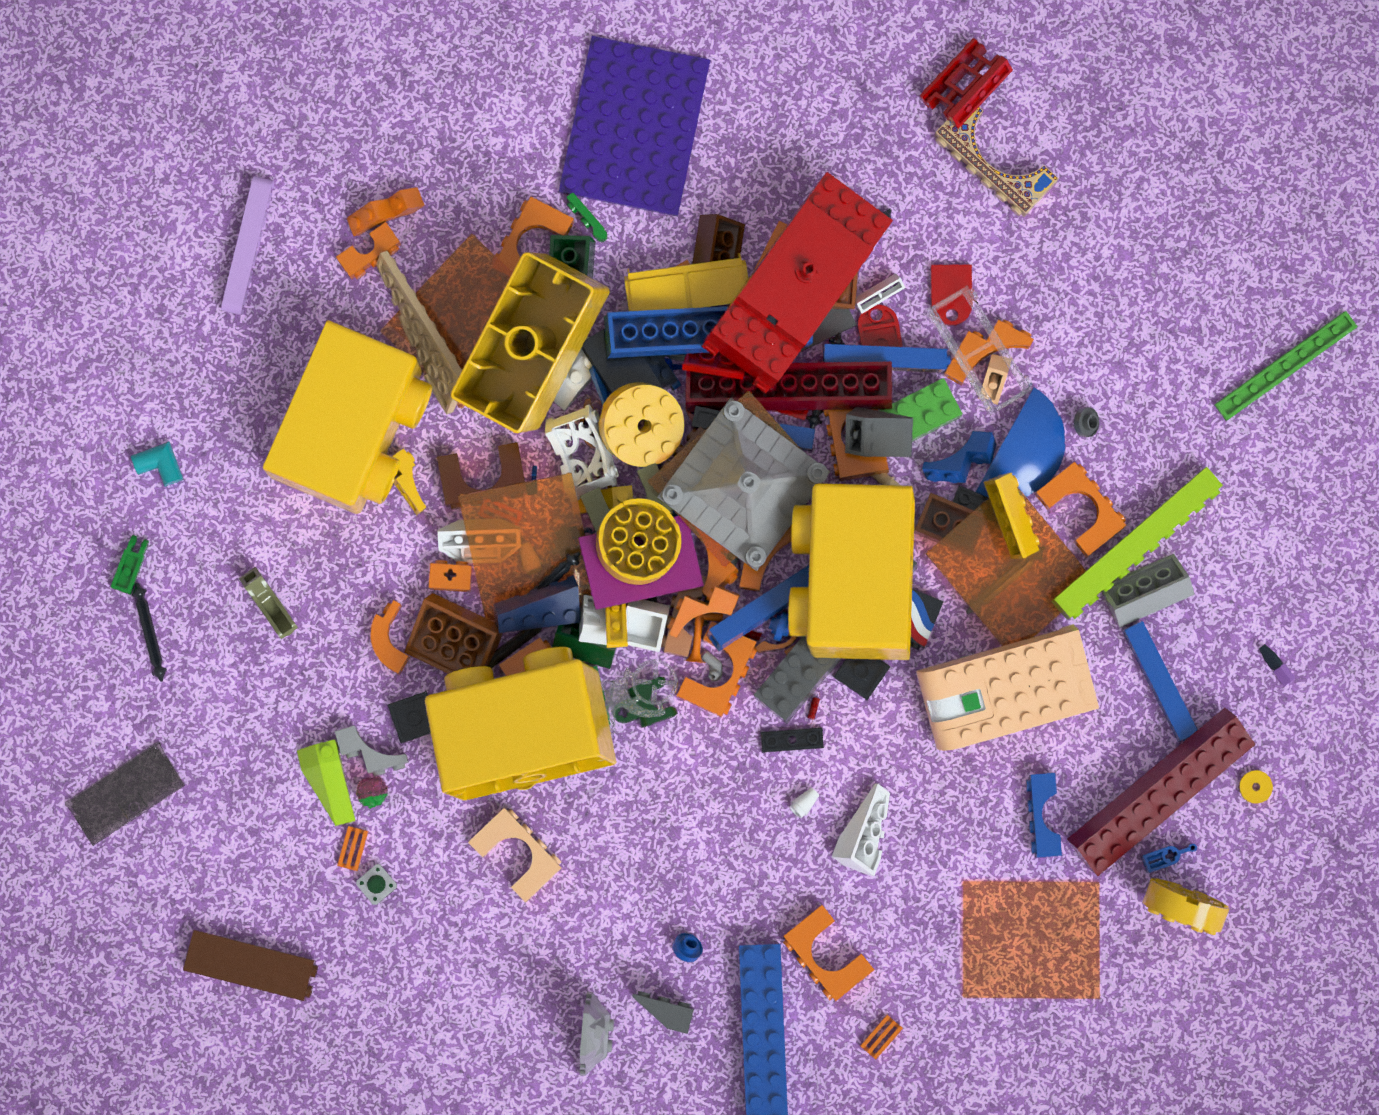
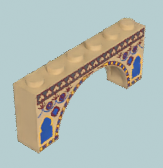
[935,107,1059,217]

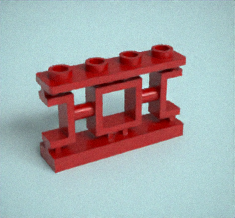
[920,38,1013,129]

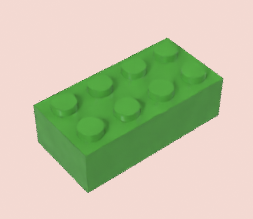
[879,378,962,442]

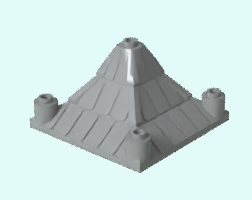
[657,398,830,571]

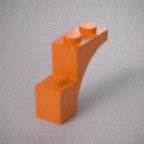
[346,187,425,236]
[668,585,740,638]

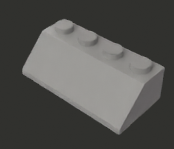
[1101,554,1195,627]

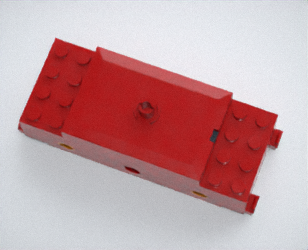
[701,172,893,394]

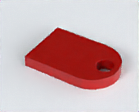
[931,264,972,326]
[858,304,903,347]

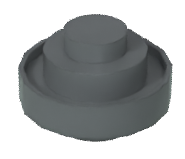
[1074,407,1100,437]

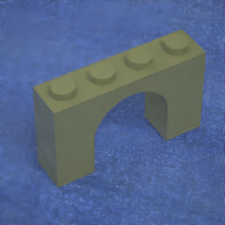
[580,463,674,534]

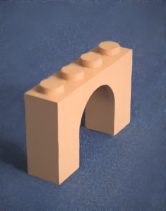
[468,808,562,902]

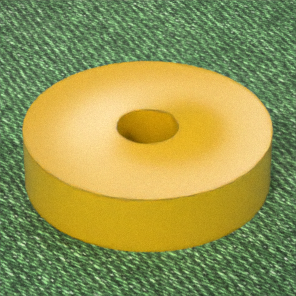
[1239,770,1273,804]

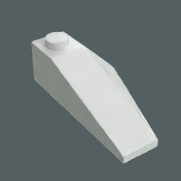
[832,784,890,876]

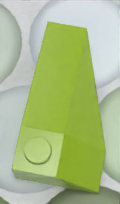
[297,740,356,826]

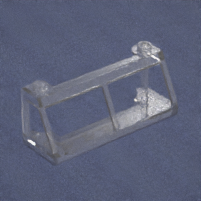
[925,286,1033,417]

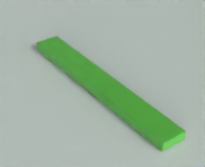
[1214,311,1358,421]

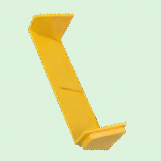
[624,253,748,311]

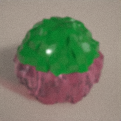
[356,777,388,809]

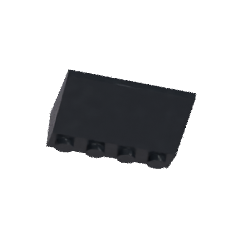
[581,328,678,394]

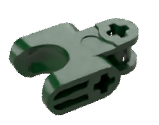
[613,677,678,728]

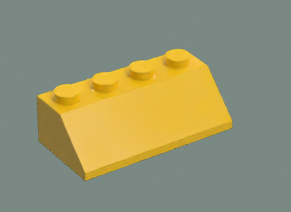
[984,472,1040,559]

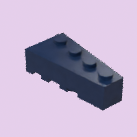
[494,575,580,633]

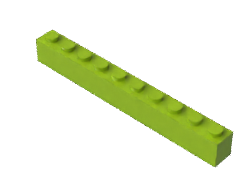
[1051,467,1223,620]

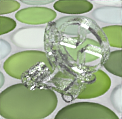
[601,659,678,736]

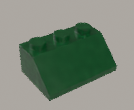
[549,235,596,279]
[552,623,617,669]

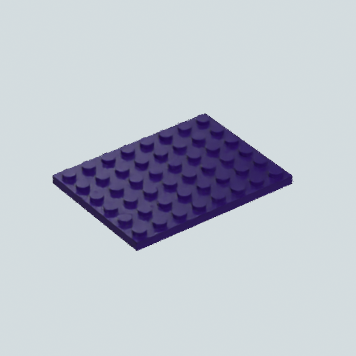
[559,36,710,217]

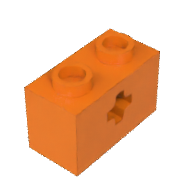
[429,560,472,592]

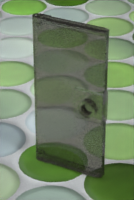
[65,741,185,846]

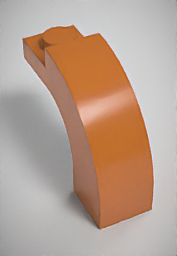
[370,600,410,675]

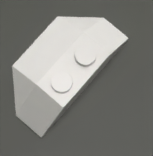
[553,337,592,411]
[437,518,521,563]

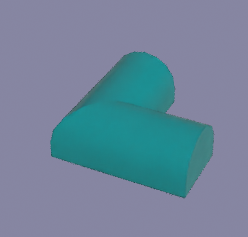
[131,441,184,487]

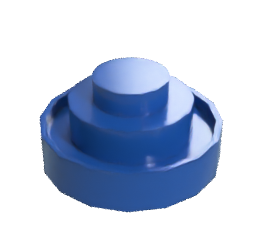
[768,611,789,642]
[672,933,703,962]

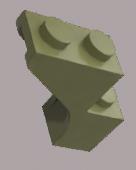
[239,567,298,639]

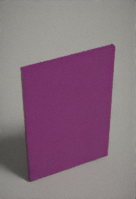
[578,515,704,610]

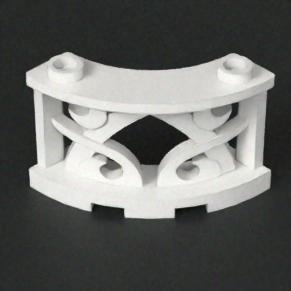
[545,404,619,502]

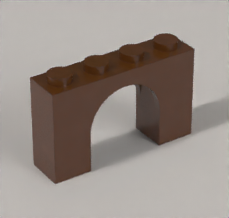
[437,442,527,510]

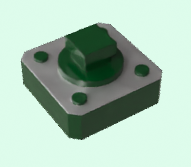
[356,864,397,905]

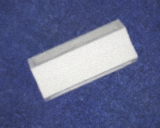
[855,273,905,313]

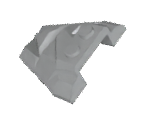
[580,992,614,1076]

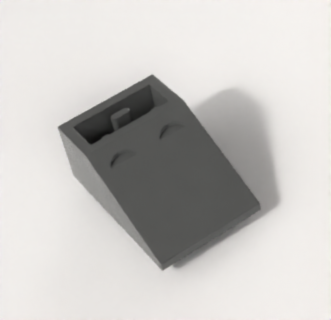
[845,407,913,457]
[632,991,694,1034]

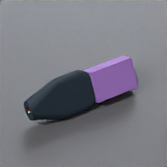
[1259,644,1295,686]

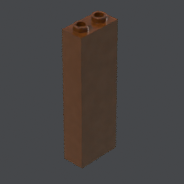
[183,930,318,1001]

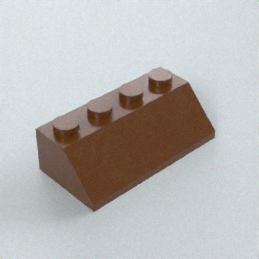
[692,214,745,264]

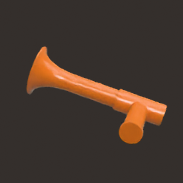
[684,613,723,663]

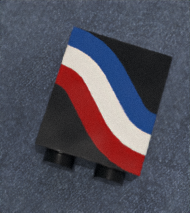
[910,589,944,650]

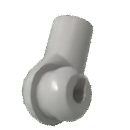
[702,651,722,681]

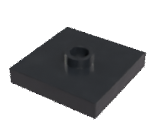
[833,659,891,700]
[388,691,431,744]

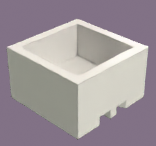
[579,595,607,645]
[626,600,670,652]

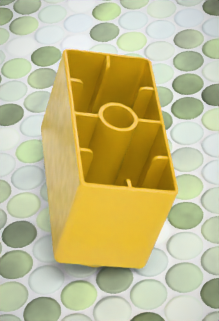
[451,252,610,433]
[263,320,432,514]
[788,483,915,660]
[425,647,617,801]

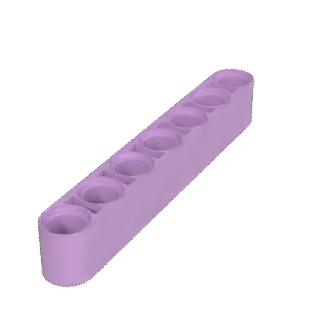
[221,176,274,315]

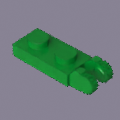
[566,193,608,243]
[110,535,149,595]

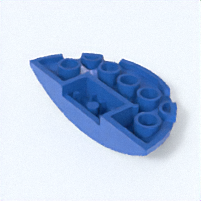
[976,387,1066,498]

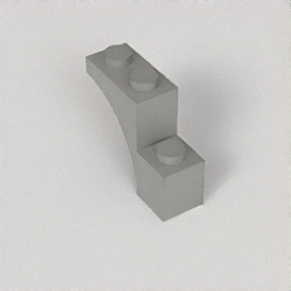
[335,726,409,777]

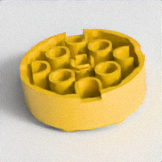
[598,382,684,467]
[596,498,681,585]
[1142,878,1230,935]

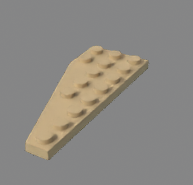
[376,251,463,415]

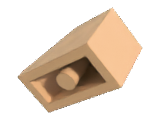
[978,354,1011,405]

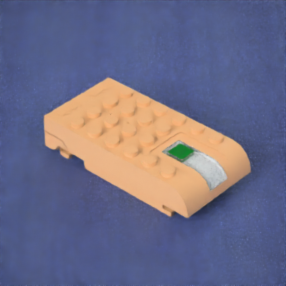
[916,624,1099,751]

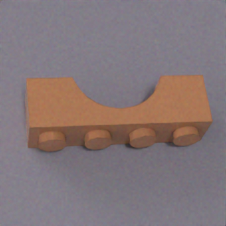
[661,576,707,658]

